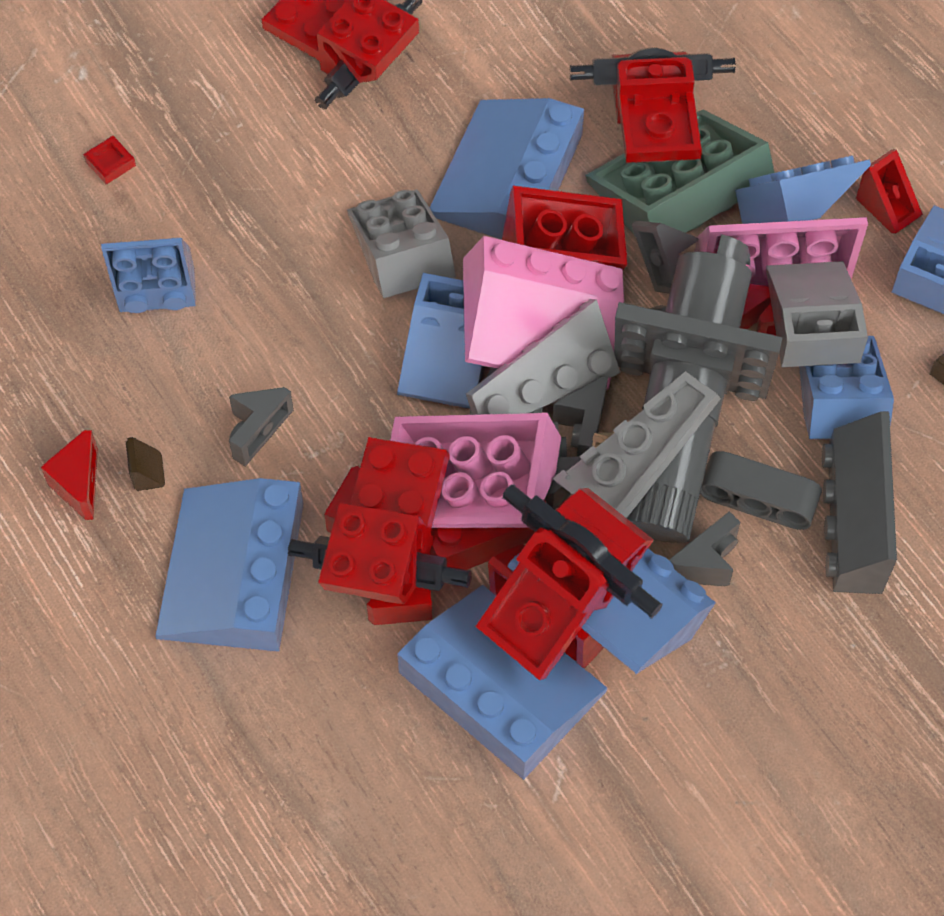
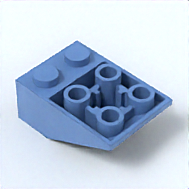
[735,155,871,224]
[891,205,944,314]
[101,238,196,313]
[397,273,484,409]
[799,336,894,439]

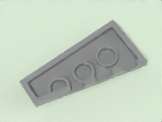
[466,299,620,415]
[552,371,721,518]

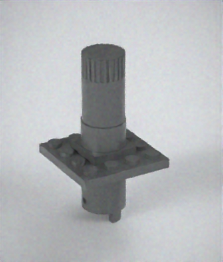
[614,234,783,543]

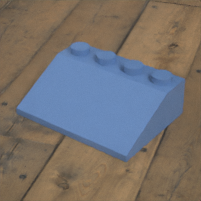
[430,98,584,239]
[155,478,304,652]
[507,549,716,674]
[397,585,607,780]

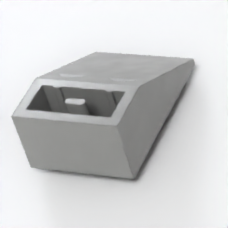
[347,189,456,298]
[766,261,868,367]

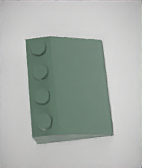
[585,109,775,236]

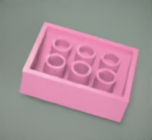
[694,217,868,286]
[463,236,624,389]
[390,413,561,528]

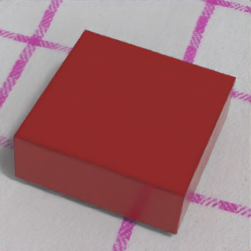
[83,135,136,185]

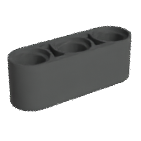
[700,451,822,530]

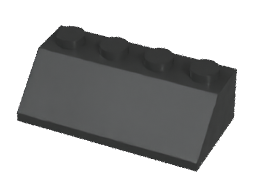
[822,411,897,594]

